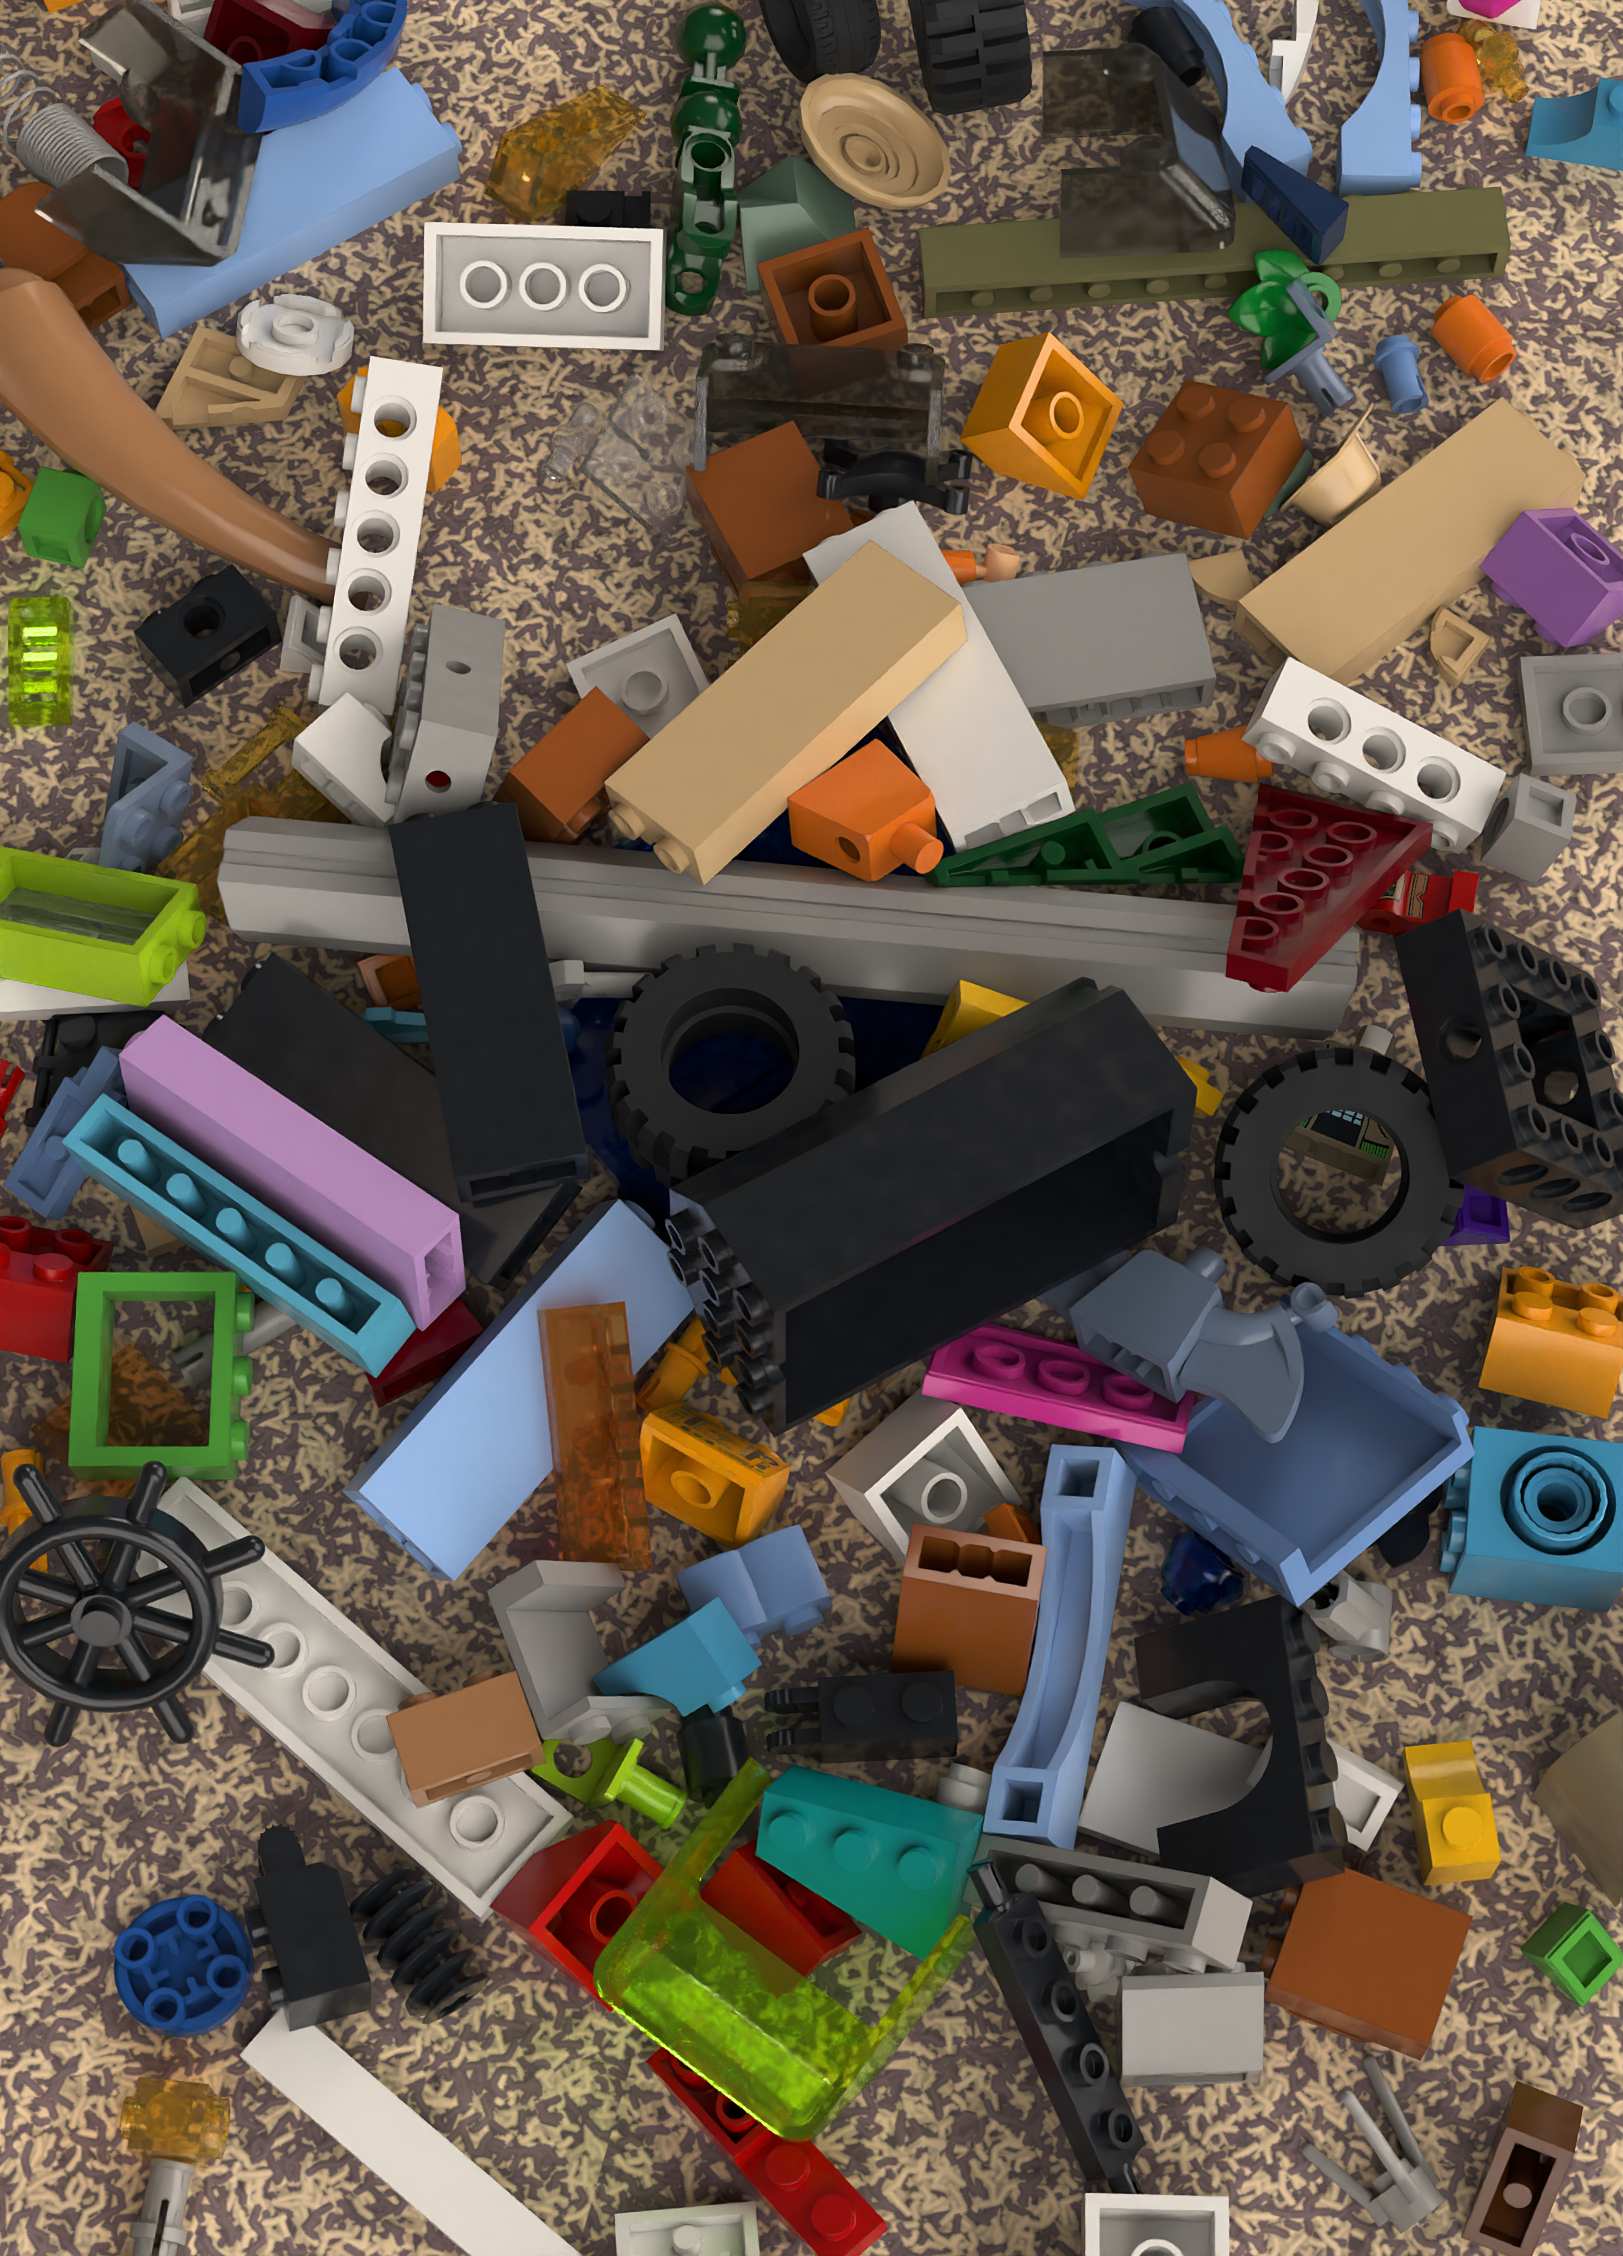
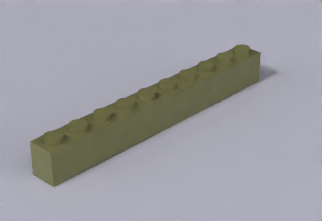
[918,186,1511,319]

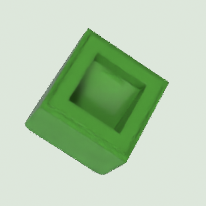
[1520,1902,1623,2007]

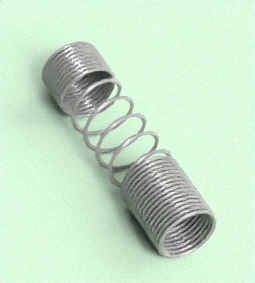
[0,41,129,217]

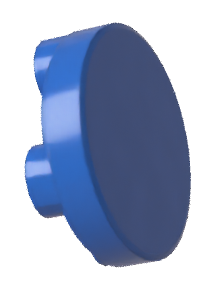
[114,1895,254,2038]

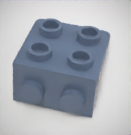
[98,721,194,874]

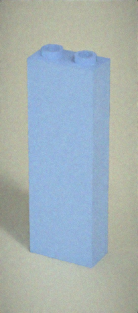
[96,66,463,340]
[342,1198,694,1582]

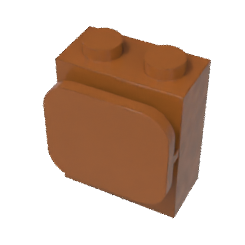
[0,182,132,331]
[684,420,855,610]
[891,1522,1048,1697]
[1257,1867,1473,2060]

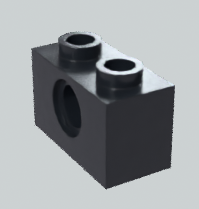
[134,564,282,709]

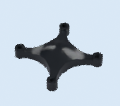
[816,434,973,515]

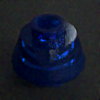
[1159,1530,1246,1617]

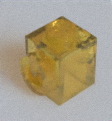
[120,2077,231,2169]

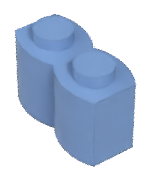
[676,1524,831,1652]

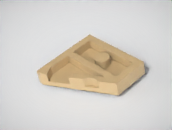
[154,325,307,431]

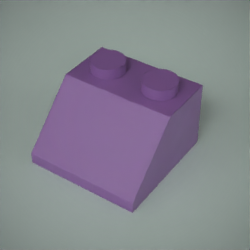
[1479,508,1623,647]

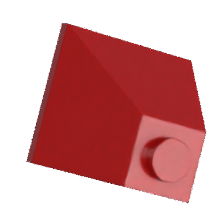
[489,1819,699,2012]

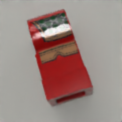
[1356,870,1480,937]

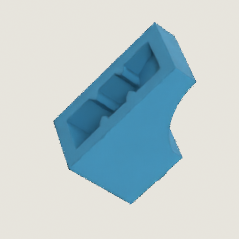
[1525,78,1623,171]
[592,1596,762,1717]

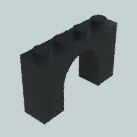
[1134,1594,1348,1899]

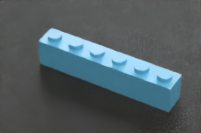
[61,1093,417,1378]

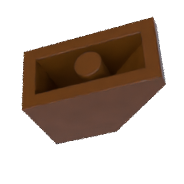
[1461,2081,1583,2256]

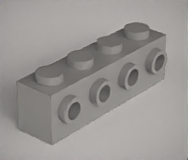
[962,1834,1253,1975]

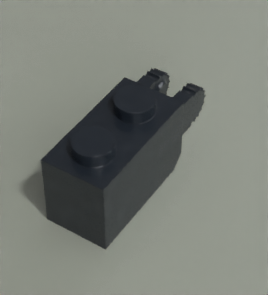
[764,1670,958,1764]
[244,1824,371,2032]

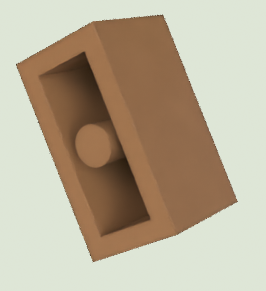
[386,1669,546,1809]

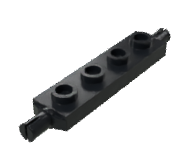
[966,1857,1146,2194]

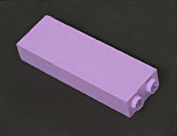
[118,1014,466,1331]

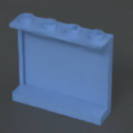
[1111,1294,1475,1608]

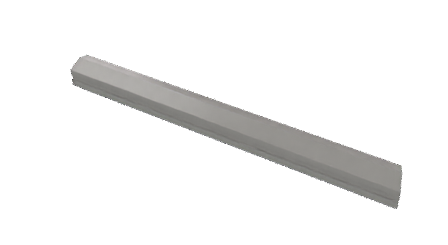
[217,816,1360,1041]

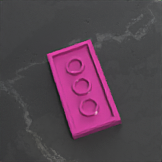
[921,1324,1196,1454]

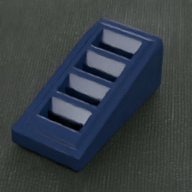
[1241,145,1349,266]

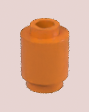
[1419,33,1485,123]
[1431,295,1517,383]

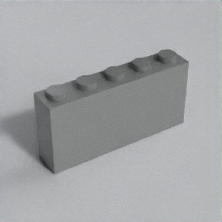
[960,552,1217,733]

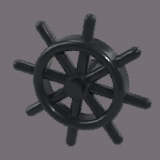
[0,1461,275,1747]

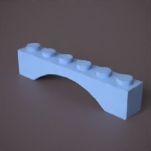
[1121,0,1313,204]
[1336,0,1422,198]
[982,1444,1137,1851]

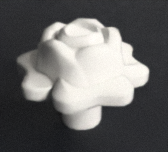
[1063,1941,1135,2002]

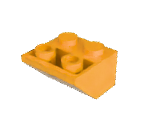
[1478,1266,1623,1419]

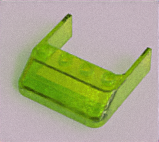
[593,1756,978,2142]

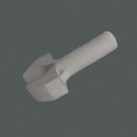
[549,960,655,1009]

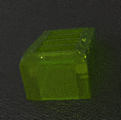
[8,596,76,727]

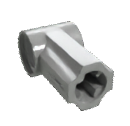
[1299,1569,1393,1663]

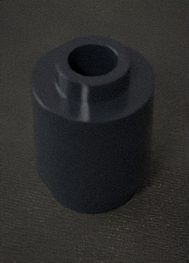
[1127,6,1206,95]
[676,1704,755,1810]

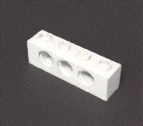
[1241,657,1507,854]

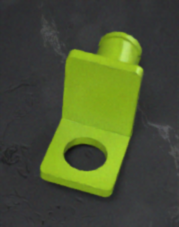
[529,1737,688,1829]

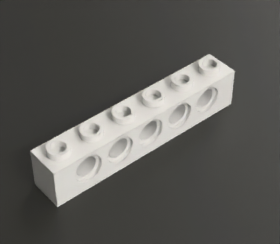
[307,356,443,731]

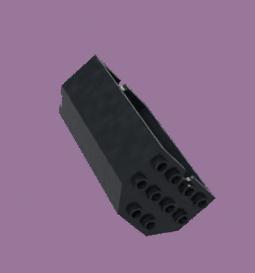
[665,976,1198,1438]

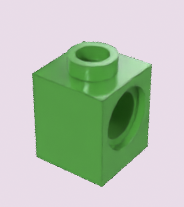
[17,466,107,569]

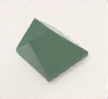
[736,155,856,296]

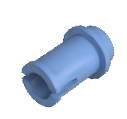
[1373,335,1429,415]

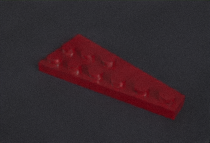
[1225,783,1433,993]

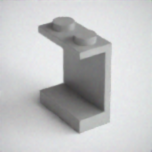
[487,1560,674,1745]

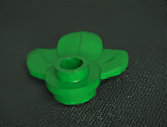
[1227,249,1342,369]

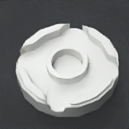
[236,294,354,376]

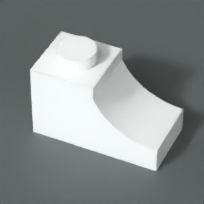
[291,692,395,828]

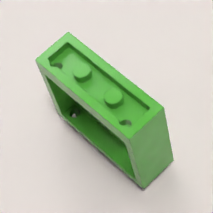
[68,1272,255,1480]

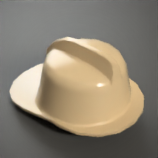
[1279,402,1381,529]

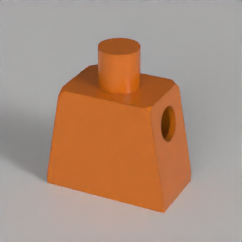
[787,739,943,882]

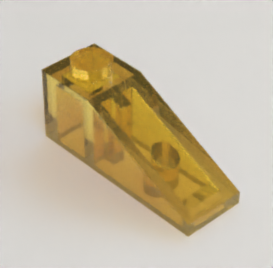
[485,85,646,222]

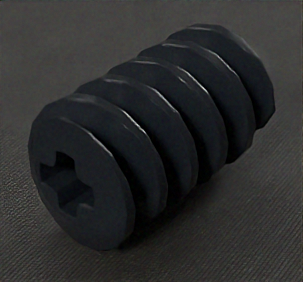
[349,1867,491,2024]

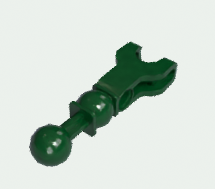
[665,1,747,316]

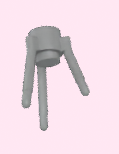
[1302,2054,1445,2234]

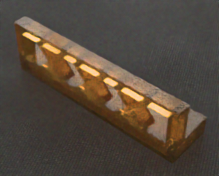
[537,1301,653,1571]

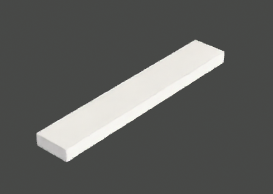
[240,2008,582,2256]

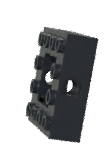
[1394,908,1623,1230]

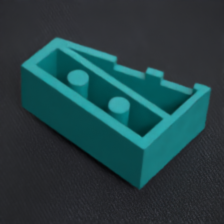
[755,1765,985,1972]

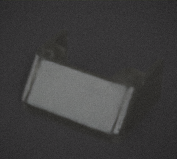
[34,0,263,267]
[1042,43,1236,258]
[693,333,945,485]

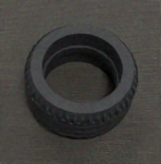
[759,0,881,85]

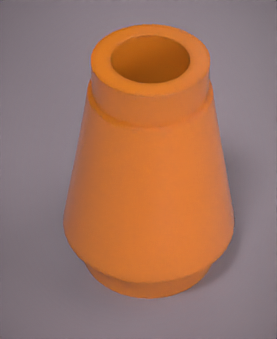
[1185,724,1274,784]

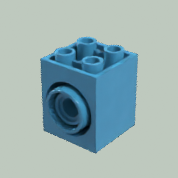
[1438,1426,1623,1612]

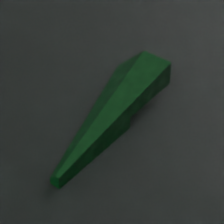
[923,782,1245,887]

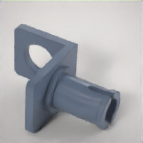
[1263,277,1354,418]

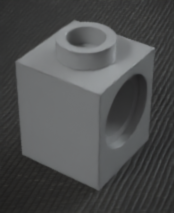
[1480,772,1576,884]

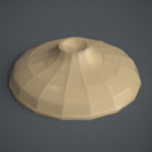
[798,73,952,210]

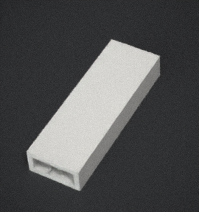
[802,500,1075,854]

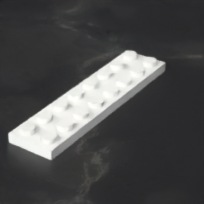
[136,1477,575,1924]

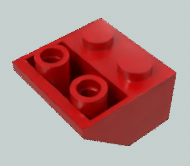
[0,1216,114,1363]

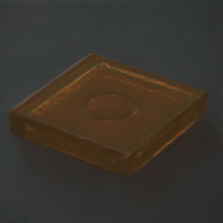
[30,1343,210,1499]

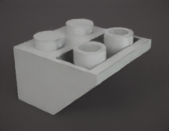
[1113,1962,1264,2087]

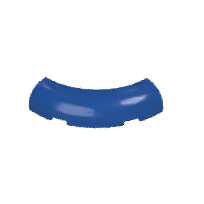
[237,0,408,133]

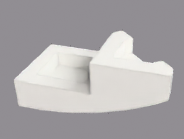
[1269,0,1319,106]

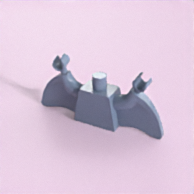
[1034,1245,1339,1443]

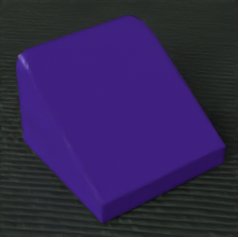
[1440,1184,1511,1246]

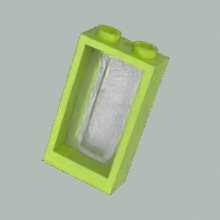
[0,846,207,1008]

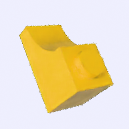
[1402,1740,1501,1886]

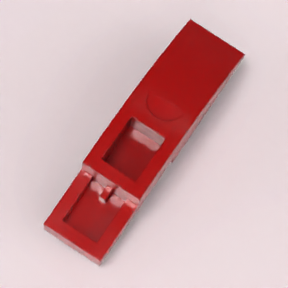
[646,2015,888,2256]

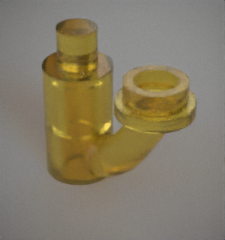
[1455,18,1529,103]

